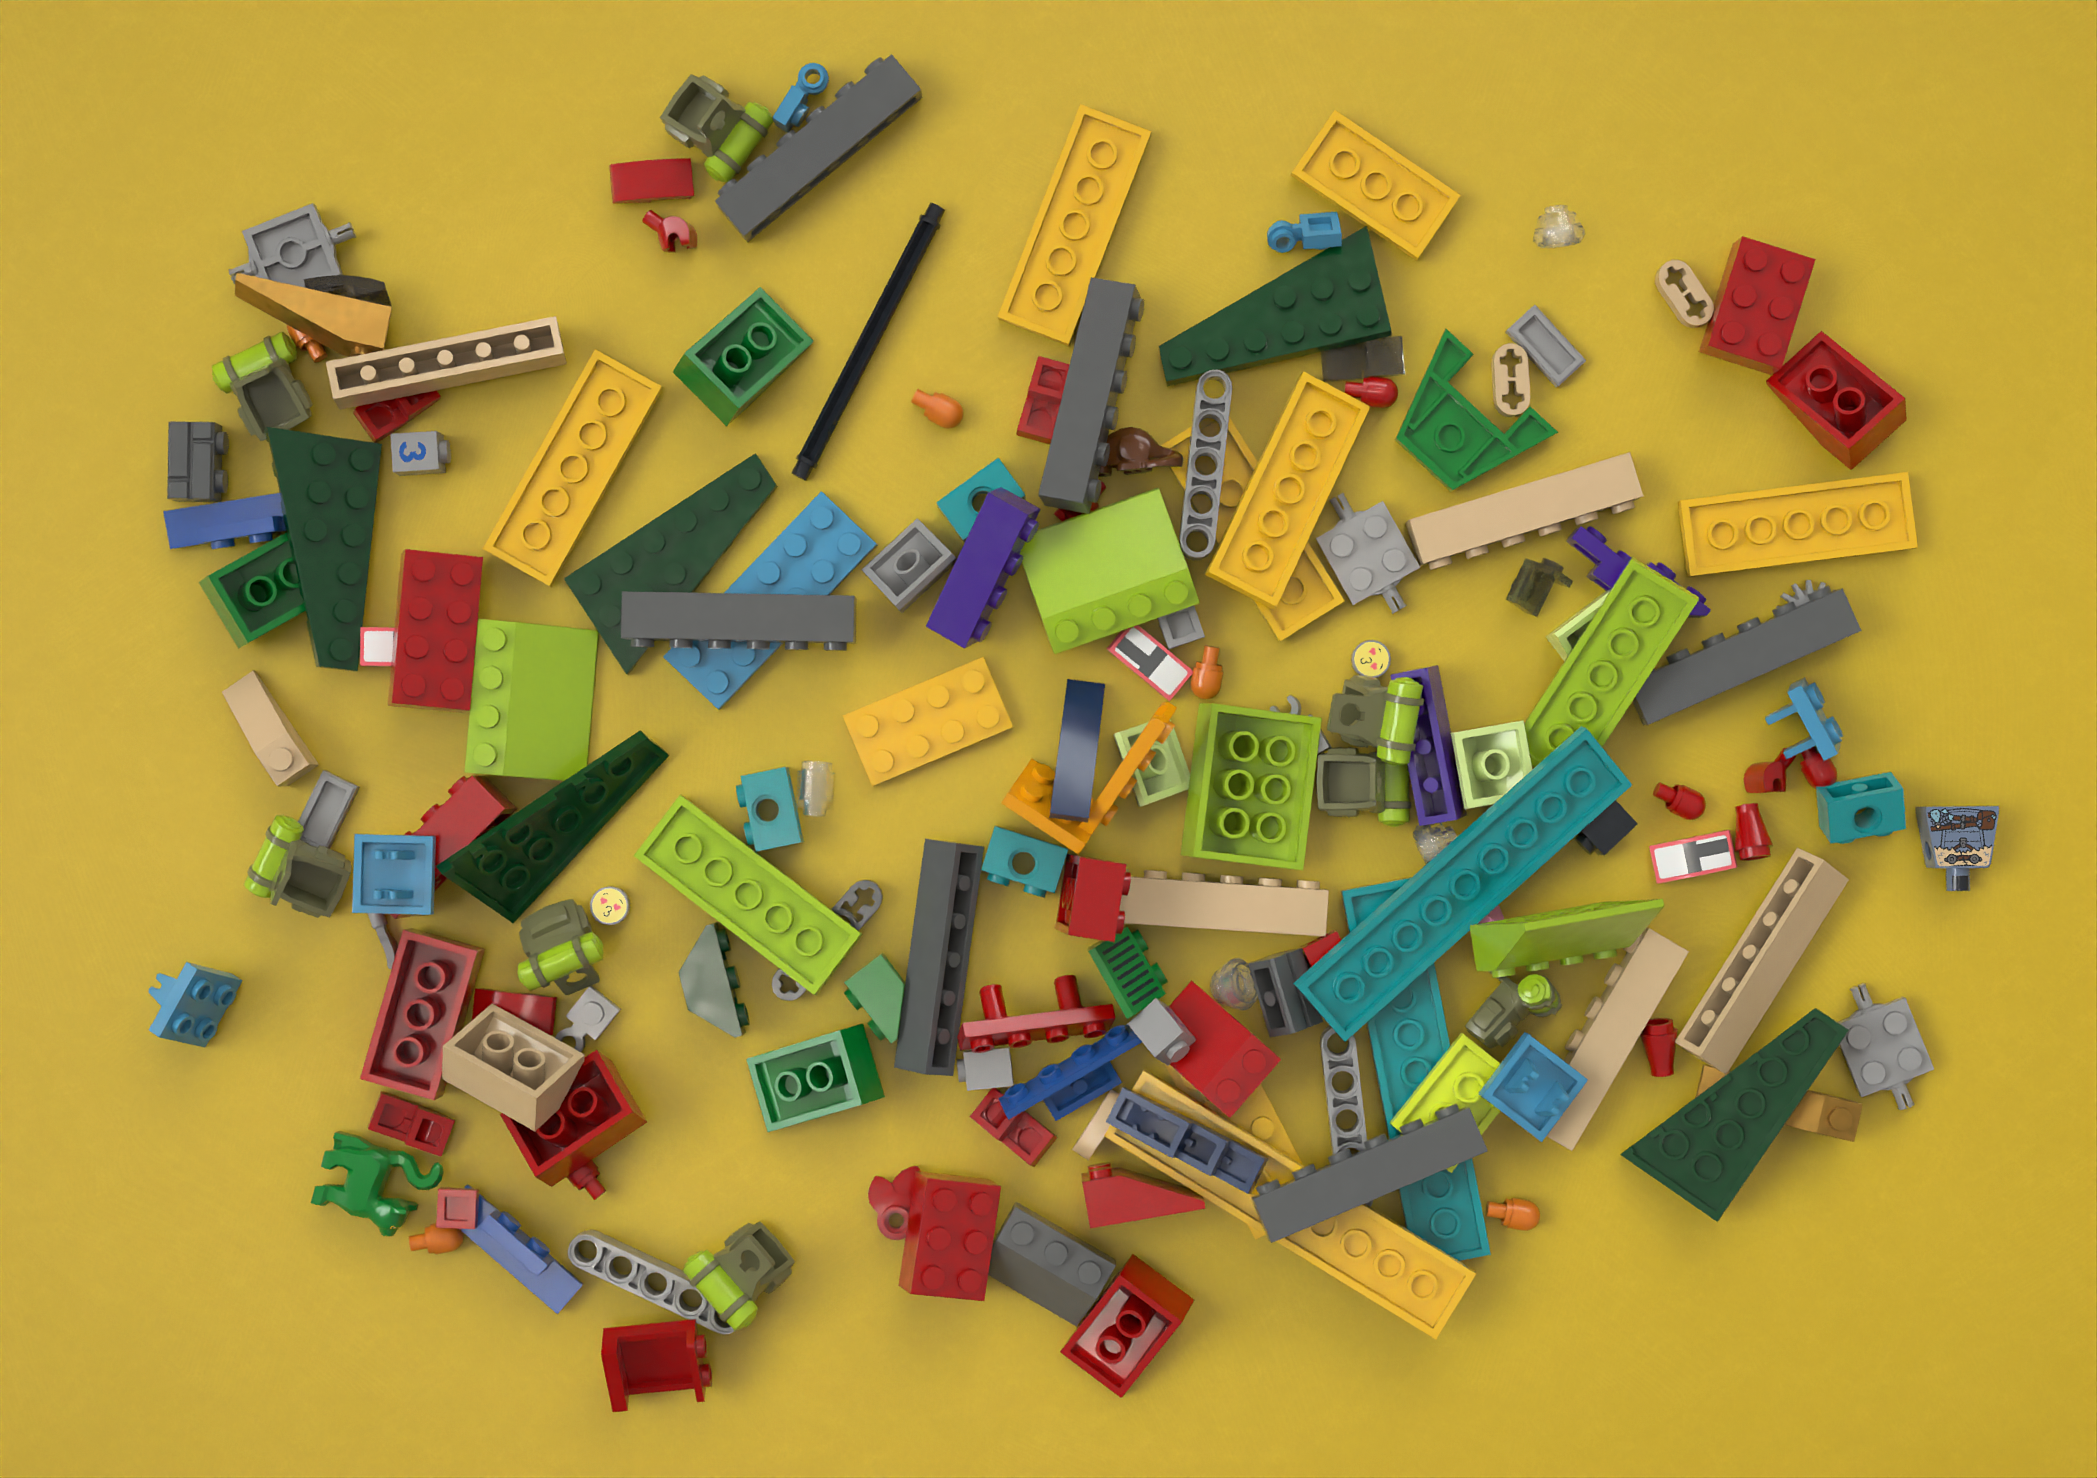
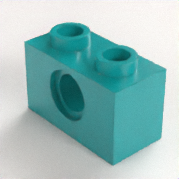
[936,458,1026,543]
[736,767,804,852]
[1816,772,1906,844]
[981,826,1068,898]

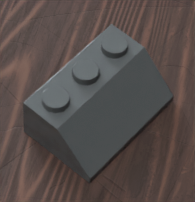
[988,1202,1116,1327]

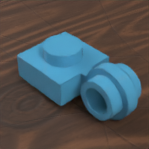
[772,63,829,133]
[1267,212,1342,253]

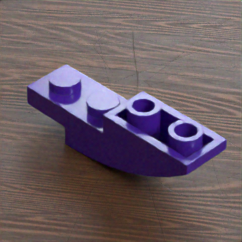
[1566,526,1711,618]

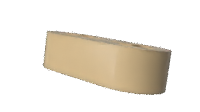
[1655,260,1714,328]
[1491,343,1530,418]
[1072,1089,1119,1160]

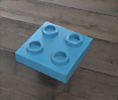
[1765,677,1843,761]
[352,834,436,915]
[149,962,242,1047]
[1478,1032,1588,1142]

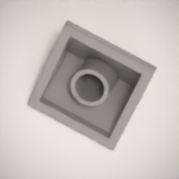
[862,518,957,613]

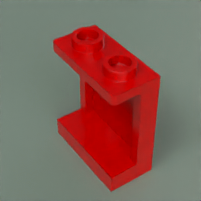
[601,1319,712,1412]

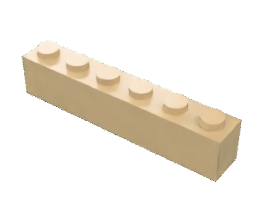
[326,316,567,410]
[1405,452,1643,570]
[1675,847,1849,1074]
[1119,869,1329,937]
[1547,928,1689,1151]

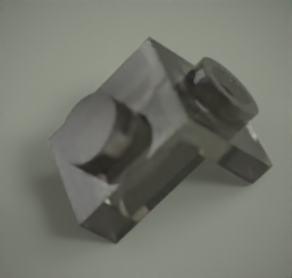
[1506,558,1573,617]

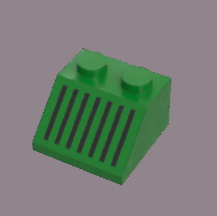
[1087,926,1168,1019]

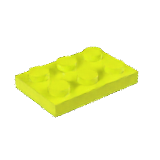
[1390,1033,1500,1173]

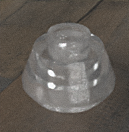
[1533,205,1585,248]
[1412,823,1457,864]
[1210,958,1258,1010]

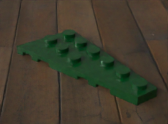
[1159,226,1392,387]
[264,427,382,672]
[564,453,778,675]
[436,730,669,923]
[1620,1008,1849,1222]

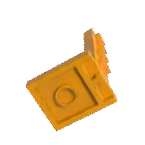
[1001,702,1177,855]

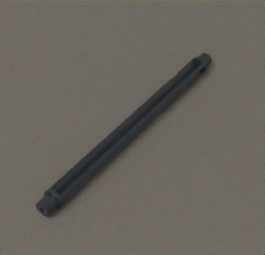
[791,202,945,481]

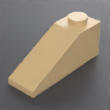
[222,670,319,786]

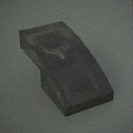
[304,275,392,307]
[1321,336,1405,382]

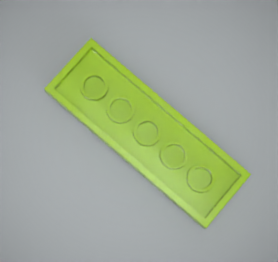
[1524,557,1699,767]
[634,795,863,995]

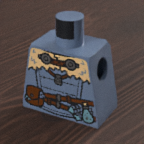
[1915,806,1999,891]

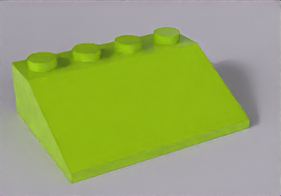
[1020,488,1200,654]
[464,619,599,781]
[1180,703,1322,870]
[1470,899,1664,978]

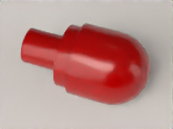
[1344,376,1398,408]
[1800,747,1837,789]
[1653,782,1706,820]
[566,1160,606,1200]

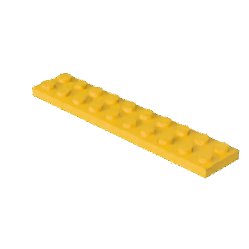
[1104,1069,1476,1339]

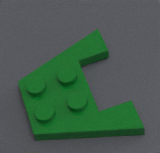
[1395,329,1558,492]

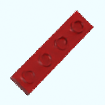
[957,975,1116,1053]

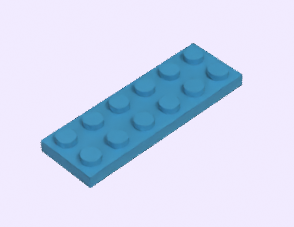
[663,491,877,710]

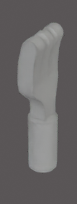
[367,913,398,969]

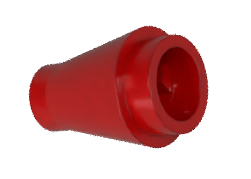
[1735,803,1773,861]
[1640,1018,1678,1077]

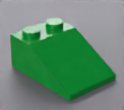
[673,287,814,426]
[199,532,305,649]
[746,1023,885,1132]

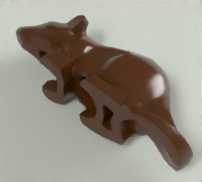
[1098,427,1183,477]

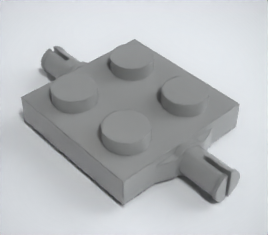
[228,203,356,289]
[1316,493,1420,614]
[1838,983,1934,1110]

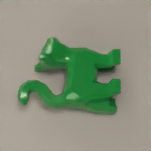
[311,1131,444,1236]

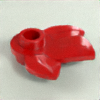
[868,1165,921,1240]

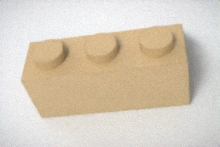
[442,1004,585,1131]

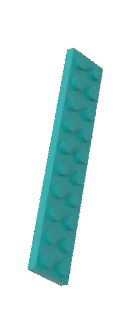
[1293,726,1632,1042]
[1341,877,1491,1261]

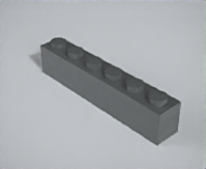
[715,54,922,243]
[1038,277,1144,514]
[1633,585,1861,725]
[621,591,857,651]
[894,839,984,1076]
[1251,1103,1488,1243]

